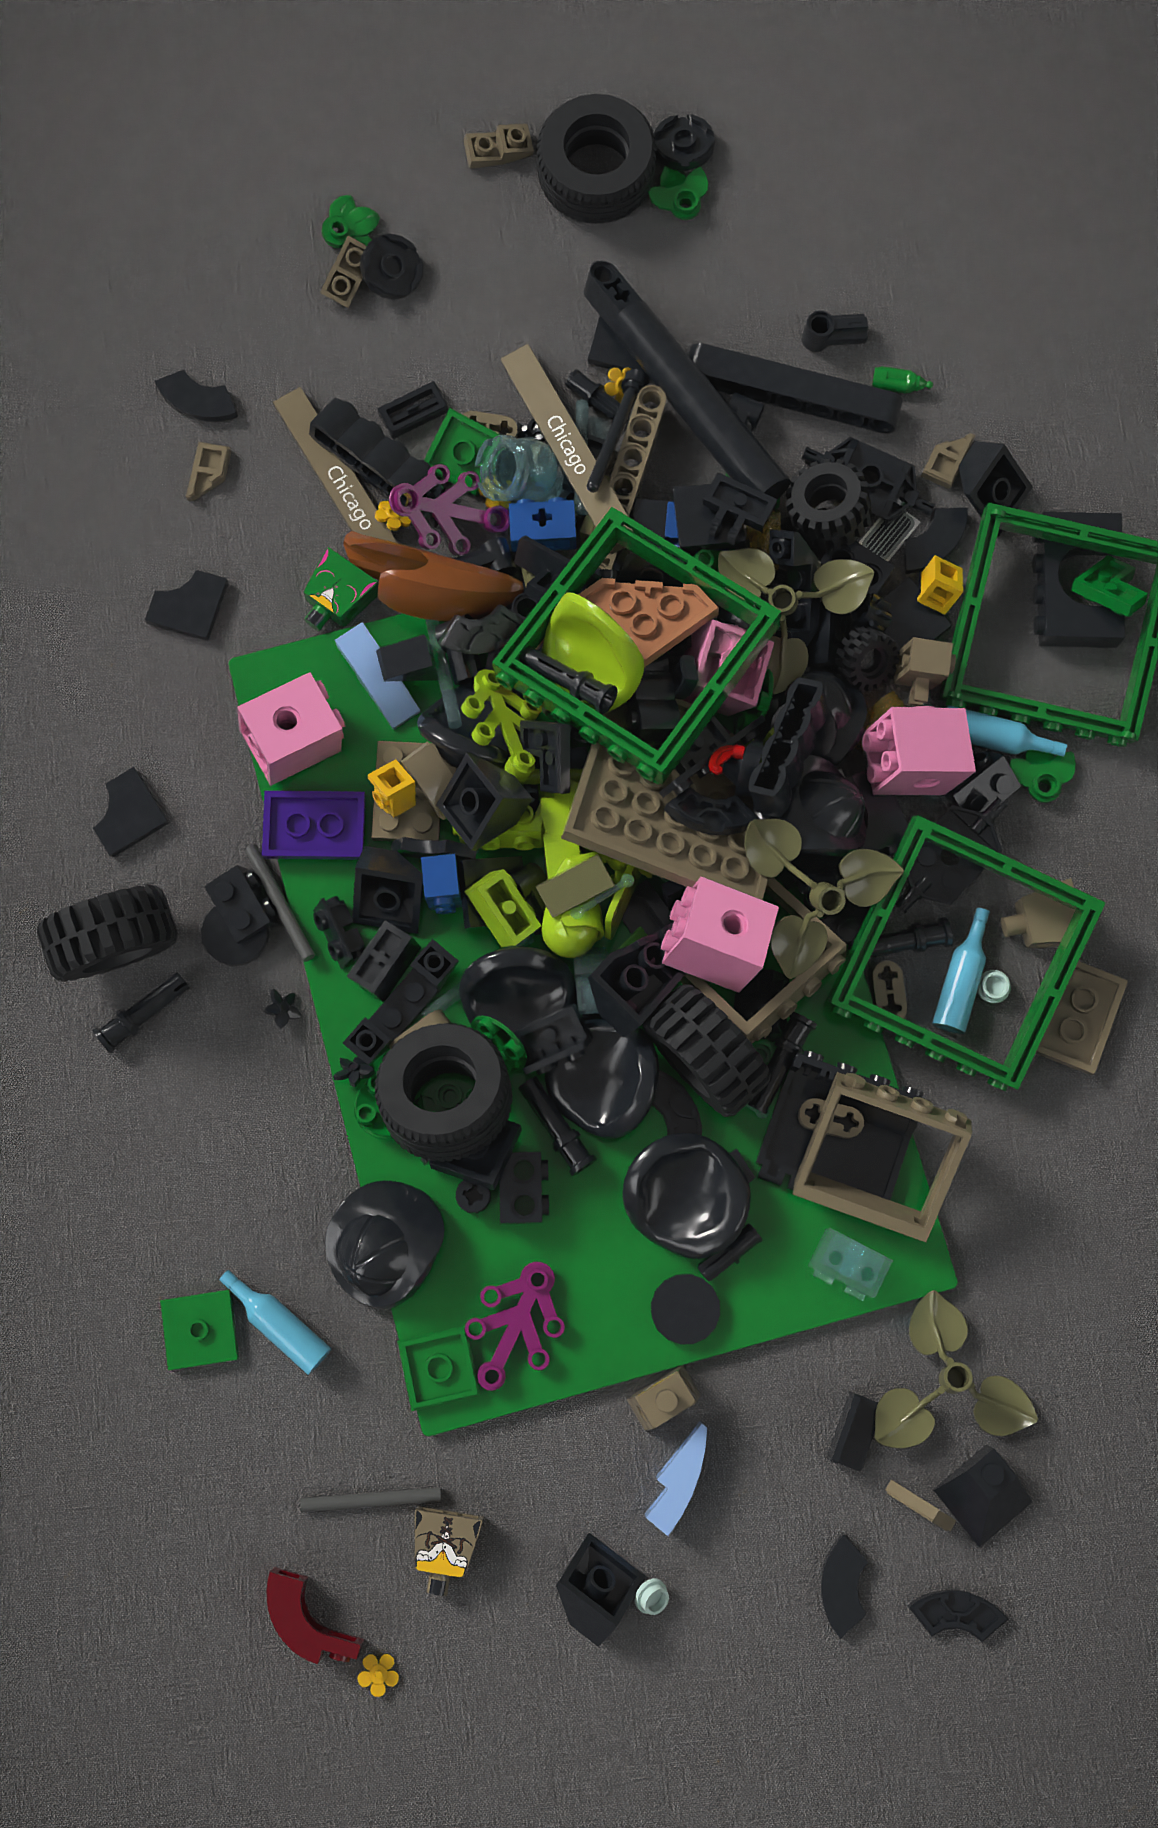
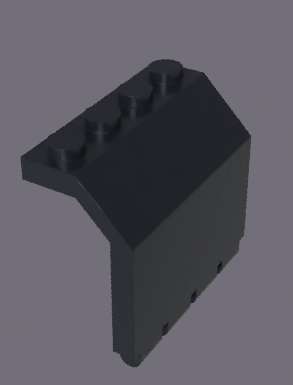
[755,1050,931,1200]

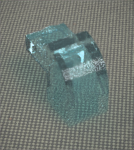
[572,946,608,1014]

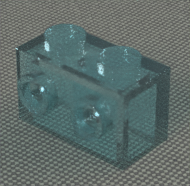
[808,1228,893,1301]

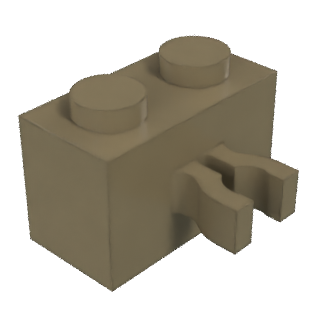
[893,637,956,706]

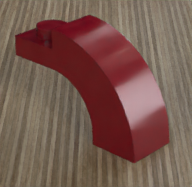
[266,1567,364,1664]

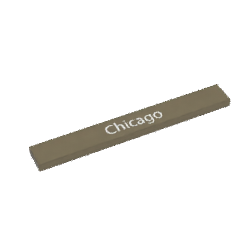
[500,344,633,555]
[273,387,397,543]

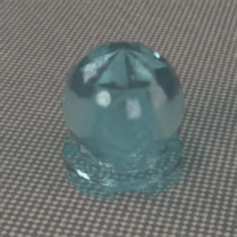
[475,435,558,501]

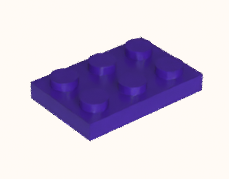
[262,791,366,860]

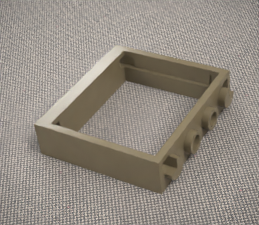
[680,877,847,1043]
[793,1072,972,1242]

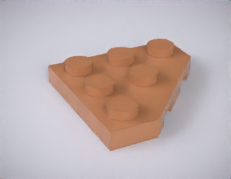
[578,578,719,668]

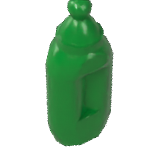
[872,366,933,394]

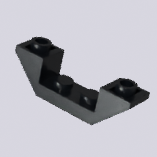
[769,529,821,647]
[343,939,459,1066]

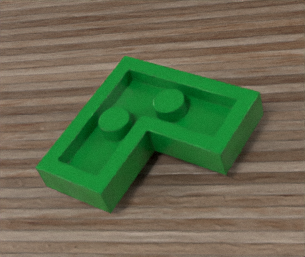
[1071,555,1148,617]

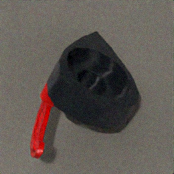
[708,736,763,797]

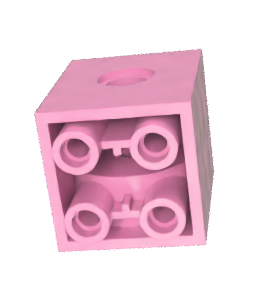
[680,620,774,717]
[237,672,345,786]
[862,706,976,795]
[661,877,779,993]

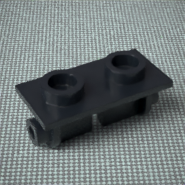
[313,896,366,970]

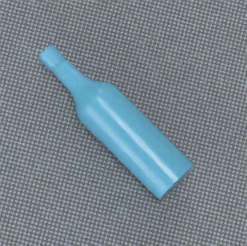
[947,705,1067,757]
[932,908,990,1034]
[219,1270,332,1375]

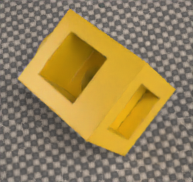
[917,555,963,615]
[368,759,416,818]

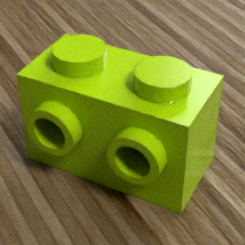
[464,869,541,947]

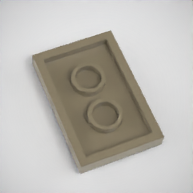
[372,741,441,841]
[1036,961,1128,1075]

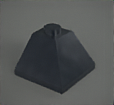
[959,441,1033,537]
[436,753,533,850]
[352,846,423,934]
[933,1445,1032,1548]
[556,1533,646,1647]

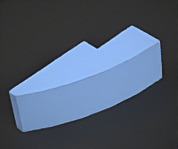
[335,622,421,730]
[645,1421,707,1536]

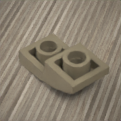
[463,124,534,169]
[320,236,366,308]
[400,741,453,820]

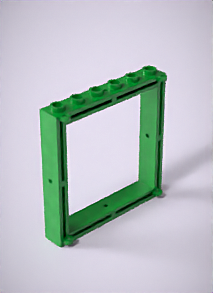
[938,503,1158,747]
[492,507,781,785]
[827,815,1106,1092]

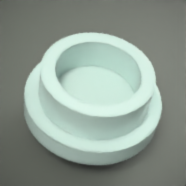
[977,970,1011,1004]
[634,1578,669,1615]

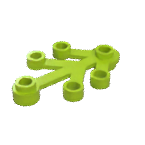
[461,669,542,782]

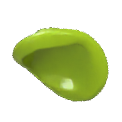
[541,592,644,714]

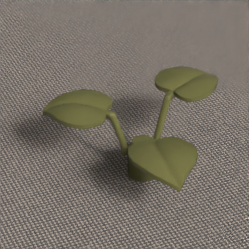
[718,548,874,694]
[744,819,904,979]
[875,1290,1038,1448]

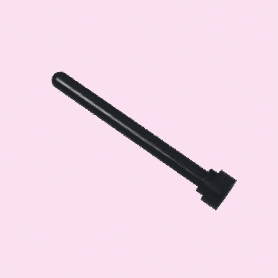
[586,369,649,493]

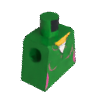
[304,547,379,631]

